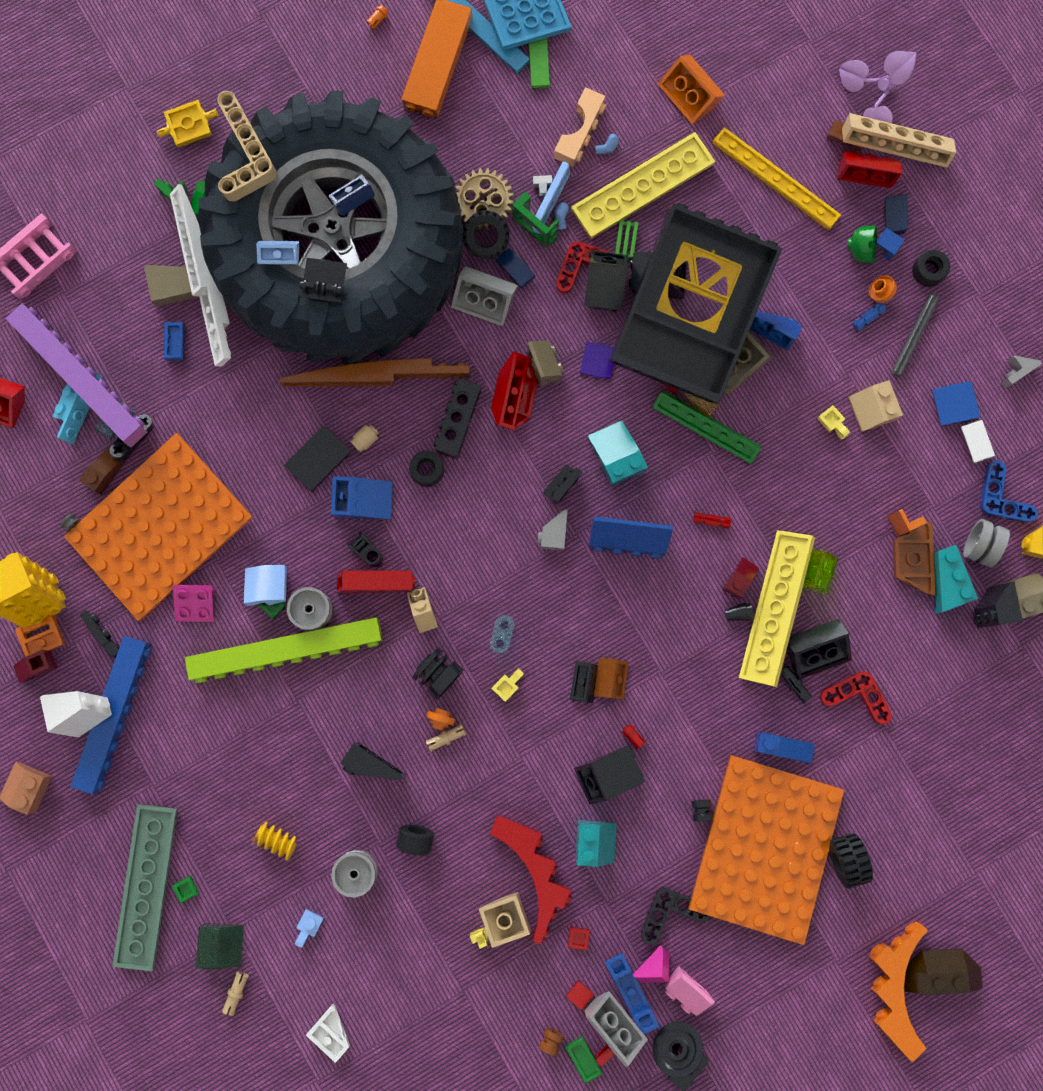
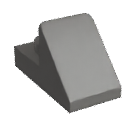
[1001,356,1042,389]

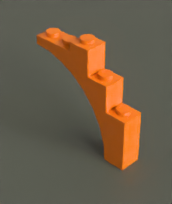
[868,921,928,1063]

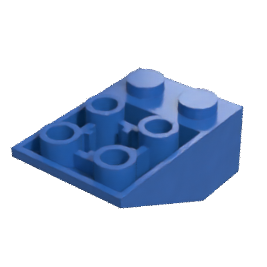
[331,476,393,520]

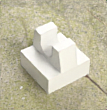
[533,175,552,196]

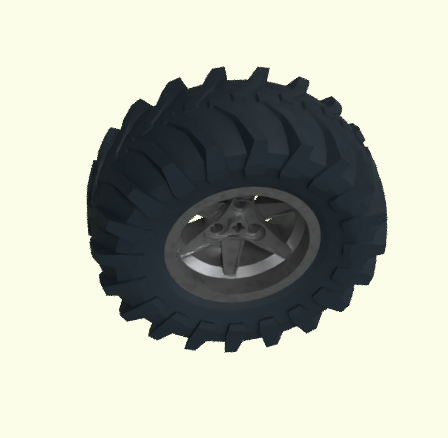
[198,90,463,364]

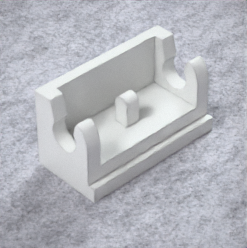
[961,420,995,463]

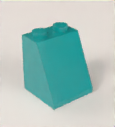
[575,820,617,867]

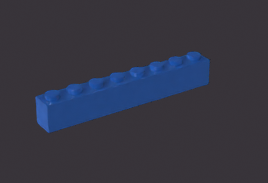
[70,636,152,794]

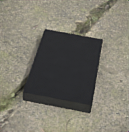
[284,426,351,492]

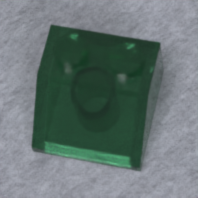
[196,923,244,969]

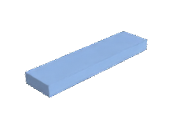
[533,162,570,234]

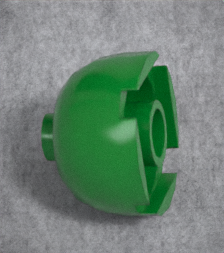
[847,225,877,264]

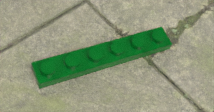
[653,390,762,464]

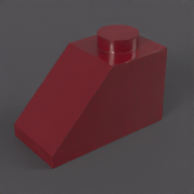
[722,557,759,599]

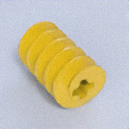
[252,821,297,861]

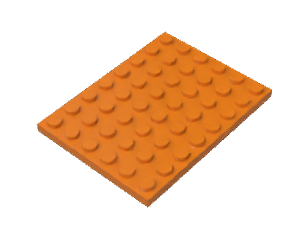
[64,433,254,621]
[688,755,844,945]

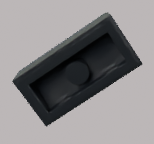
[570,661,598,703]

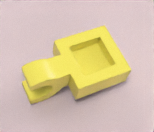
[817,405,850,440]
[491,669,524,702]
[470,927,489,949]

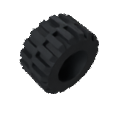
[463,210,510,260]
[829,833,873,889]

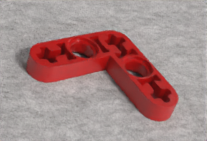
[556,241,611,294]
[819,671,892,724]

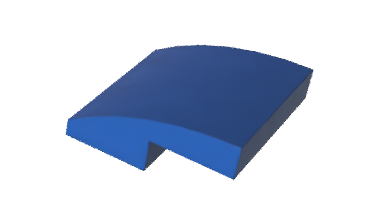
[933,381,981,426]

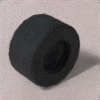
[912,249,951,287]
[409,451,444,487]
[396,825,434,855]

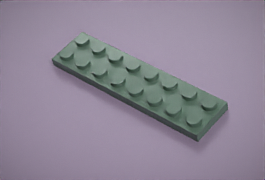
[112,804,178,971]

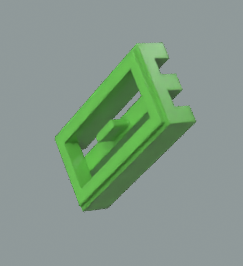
[615,220,638,259]

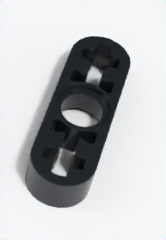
[109,414,154,462]

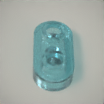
[490,615,514,654]

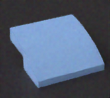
[244,565,287,606]

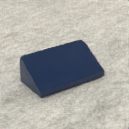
[329,175,375,216]
[885,194,908,234]

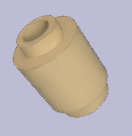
[350,425,378,453]

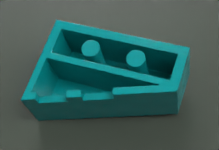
[934,545,978,614]

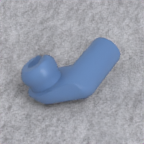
[595,133,619,155]

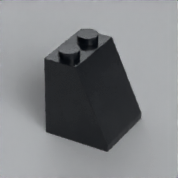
[584,250,628,312]
[629,251,687,299]
[574,746,644,804]

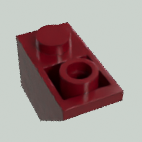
[13,650,57,684]

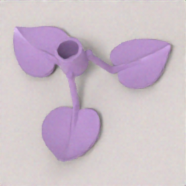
[839,51,916,123]

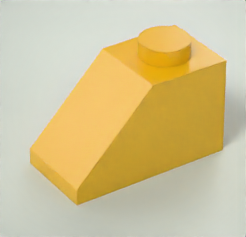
[1021,525,1043,559]

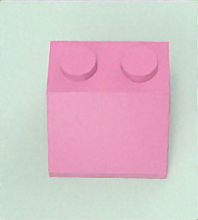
[663,966,715,1016]

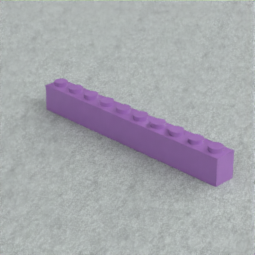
[5,303,147,448]

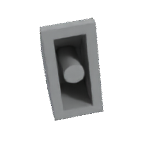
[537,510,568,551]

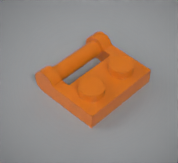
[15,615,66,657]

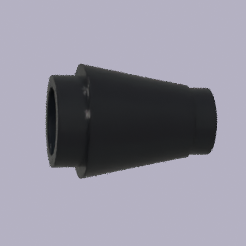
[725,602,754,621]

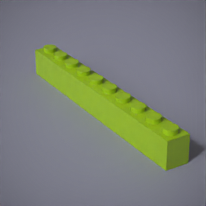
[185,617,383,684]

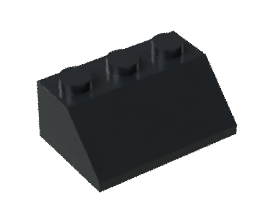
[973,581,1023,628]
[787,619,852,679]

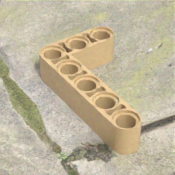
[217,91,277,201]

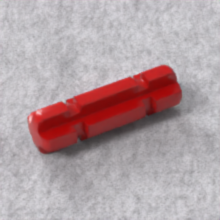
[693,512,731,528]

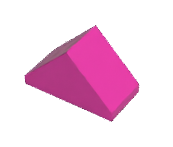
[633,945,670,983]

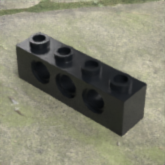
[433,378,481,460]

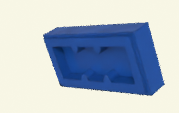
[164,322,185,361]

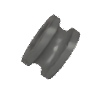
[60,514,80,533]

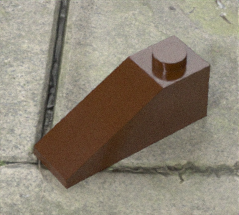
[79,443,129,495]

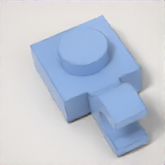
[295,909,324,948]

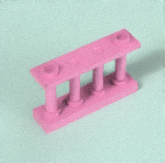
[0,213,77,300]

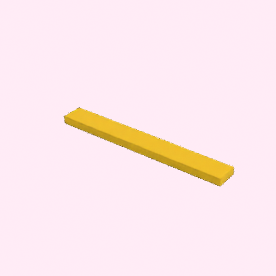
[712,127,841,231]

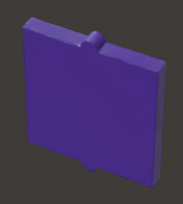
[580,342,613,379]

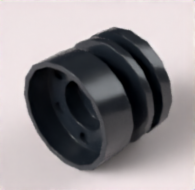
[412,647,464,700]

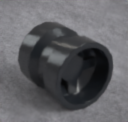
[691,799,713,821]

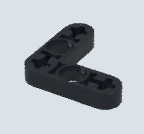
[641,887,710,945]

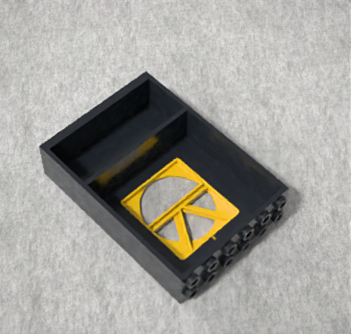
[608,203,783,404]

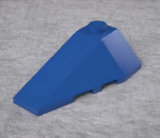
[750,311,802,351]

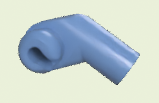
[554,202,569,230]

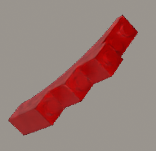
[490,814,572,944]

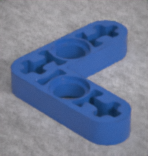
[980,461,1038,523]

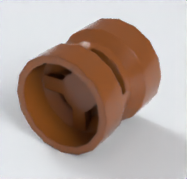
[538,1027,565,1056]

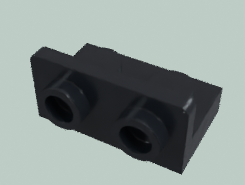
[543,465,582,505]

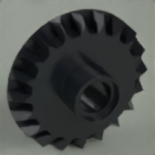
[653,1022,704,1078]

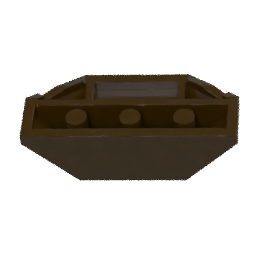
[904,948,983,995]

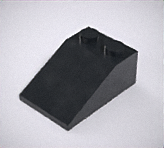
[340,742,407,780]

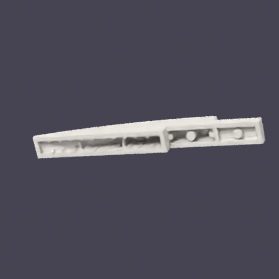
[170,184,231,367]

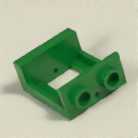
[512,192,559,248]

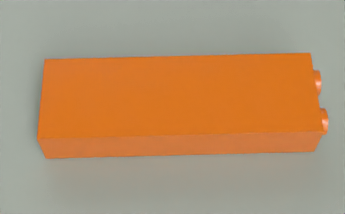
[401,0,473,118]

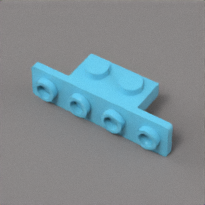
[53,372,102,444]

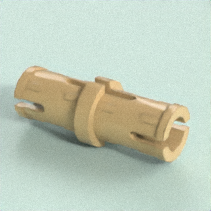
[426,724,466,752]
[222,971,249,1016]

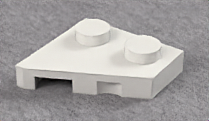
[306,1004,350,1063]

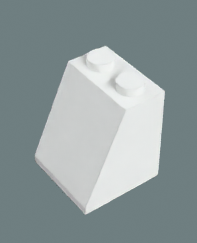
[40,691,112,737]

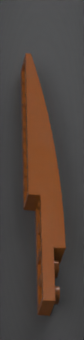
[279,358,470,387]

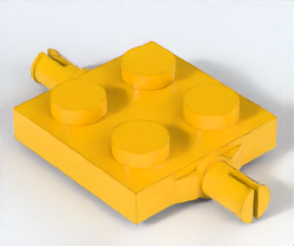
[157,100,219,148]

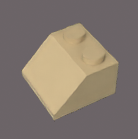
[848,380,903,432]
[479,892,531,948]

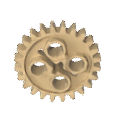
[456,168,514,230]

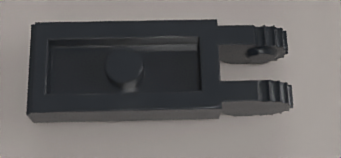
[80,610,120,657]

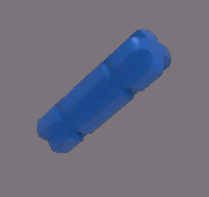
[853,303,886,331]

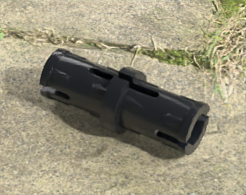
[780,666,813,704]

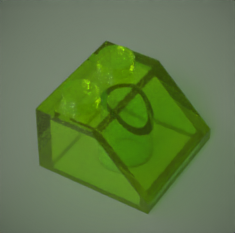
[802,549,838,595]

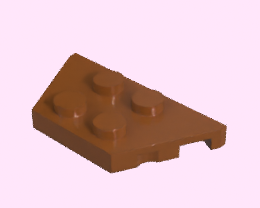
[893,522,935,596]

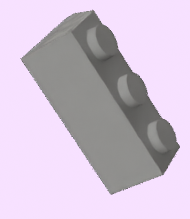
[451,266,518,327]
[585,991,648,1067]

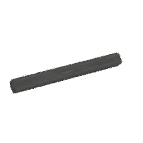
[892,293,940,377]

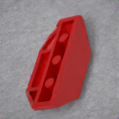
[491,352,538,431]

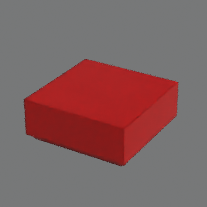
[567,926,590,951]
[566,980,594,1010]
[595,1044,615,1066]

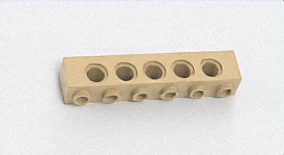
[842,113,956,168]

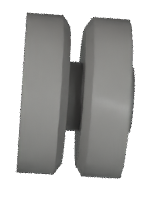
[963,519,1010,568]
[287,587,333,631]
[331,850,378,898]

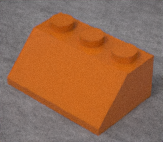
[658,55,725,124]

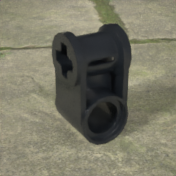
[347,532,383,567]

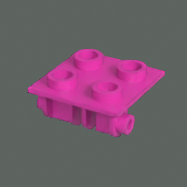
[172,585,215,622]

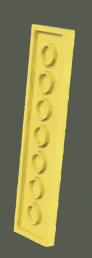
[571,132,715,239]
[739,530,815,687]

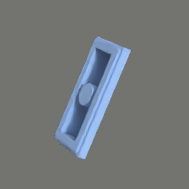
[256,241,299,265]

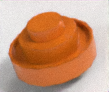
[869,276,897,303]
[426,708,455,731]

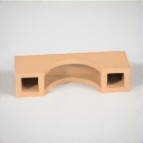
[554,87,607,167]

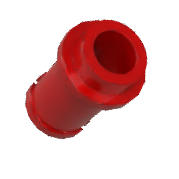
[622,724,646,749]

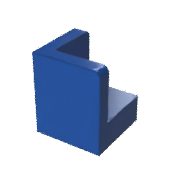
[876,228,904,261]

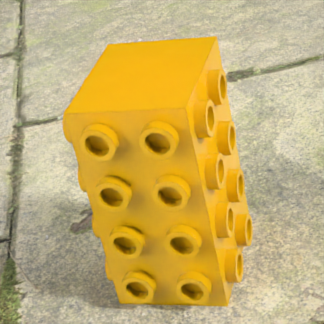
[0,552,66,628]

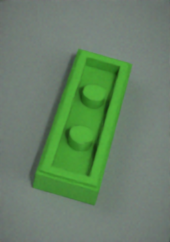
[529,38,550,89]

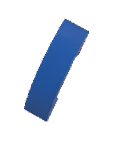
[605,953,660,1035]

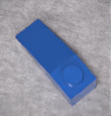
[753,732,815,763]

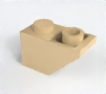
[407,587,438,633]

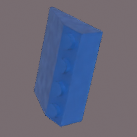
[588,516,673,559]

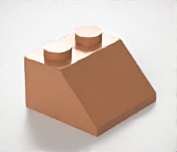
[0,761,52,815]

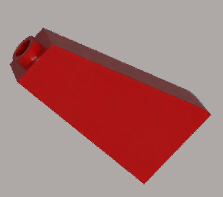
[337,571,415,594]

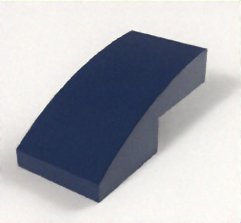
[496,248,535,289]

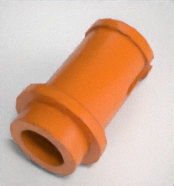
[366,5,389,30]

